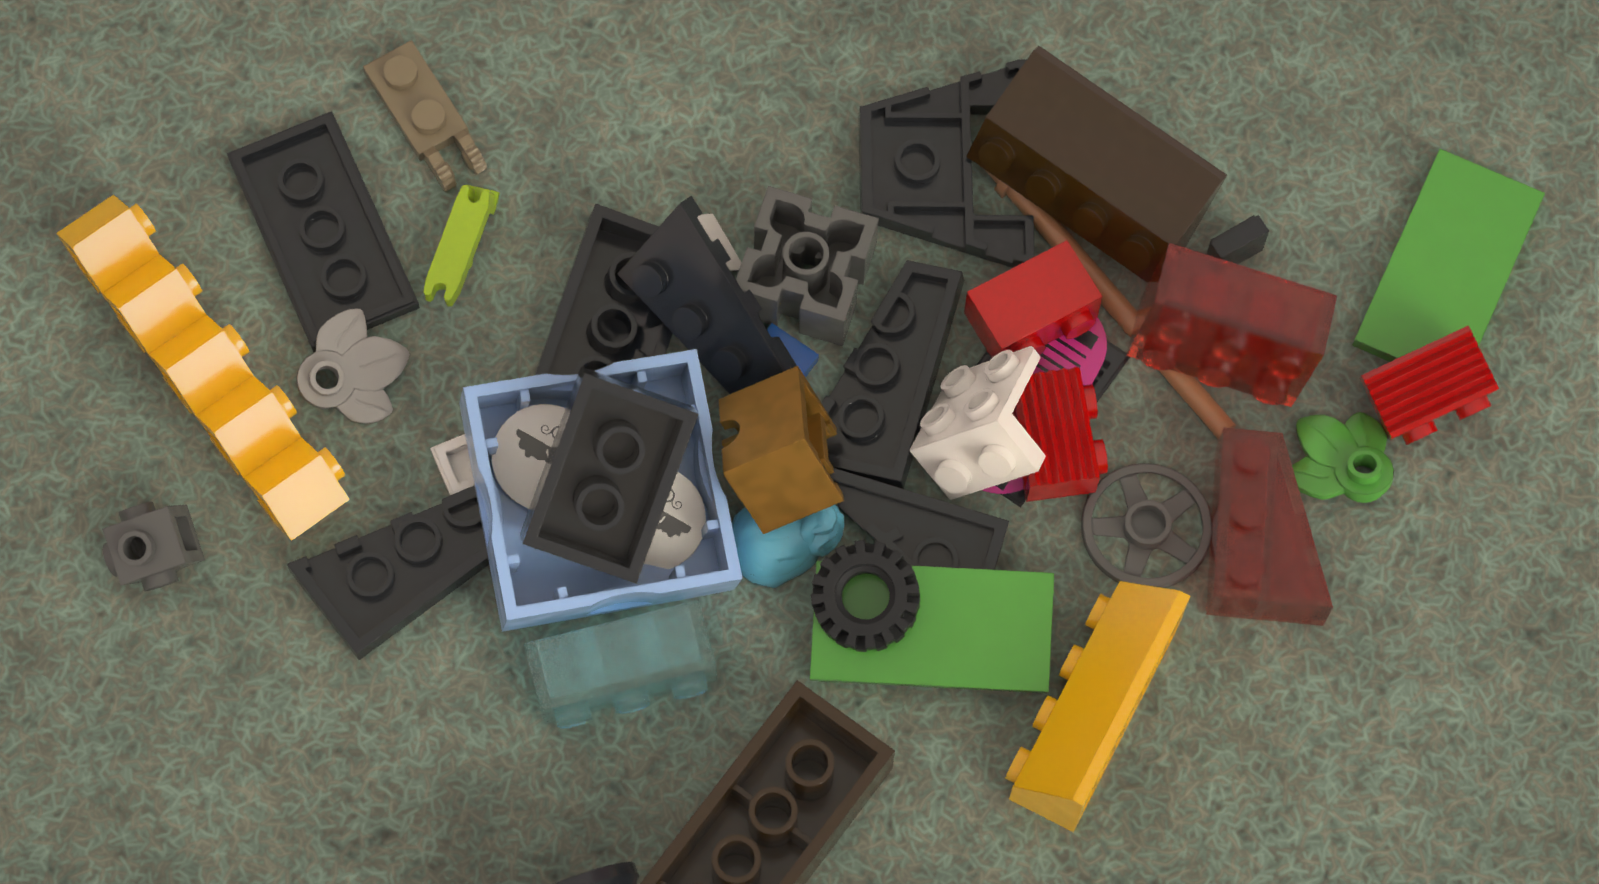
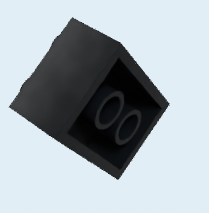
[520,366,699,584]

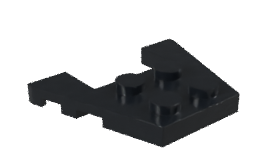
[858,59,1035,268]

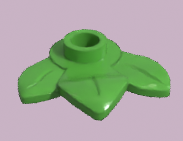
[1283,412,1394,503]

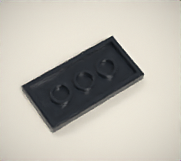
[227,111,420,352]

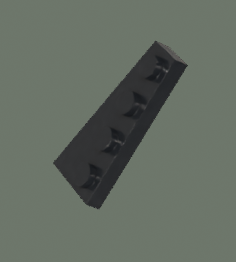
[618,196,797,394]

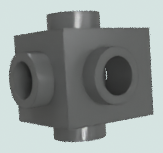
[102,502,205,592]

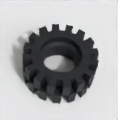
[811,540,920,652]

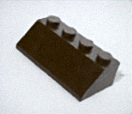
[966,46,1227,286]

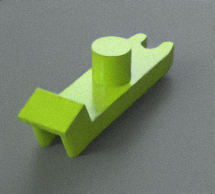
[423,185,500,307]

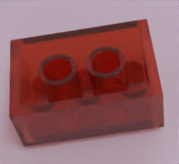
[1126,243,1338,407]

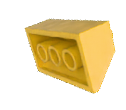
[1005,581,1191,832]

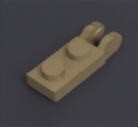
[363,40,487,192]

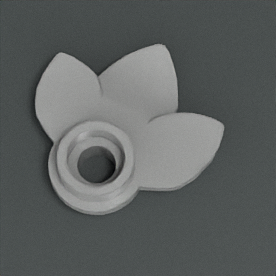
[296,309,410,424]

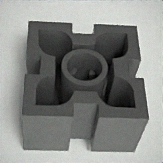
[736,186,879,346]

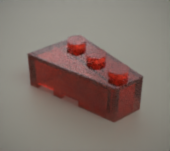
[1206,428,1333,626]

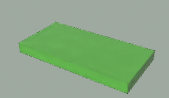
[1352,149,1545,362]
[810,561,1054,694]

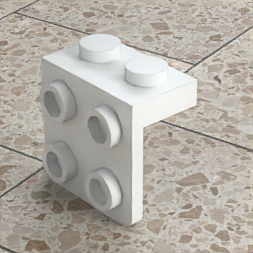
[909,346,1046,500]

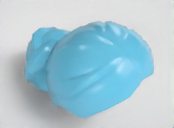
[732,505,844,588]

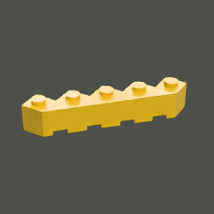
[56,194,349,541]

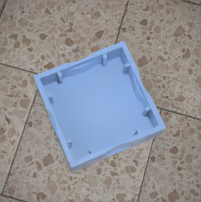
[459,349,743,632]

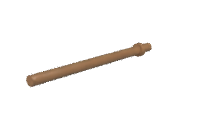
[984,169,1236,440]

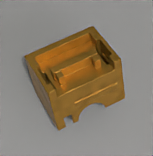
[719,366,844,534]

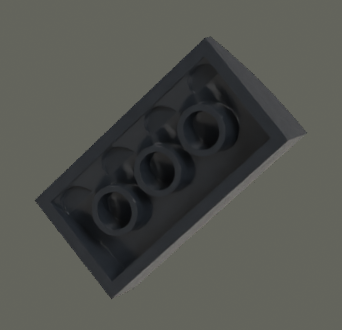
[534,204,673,376]

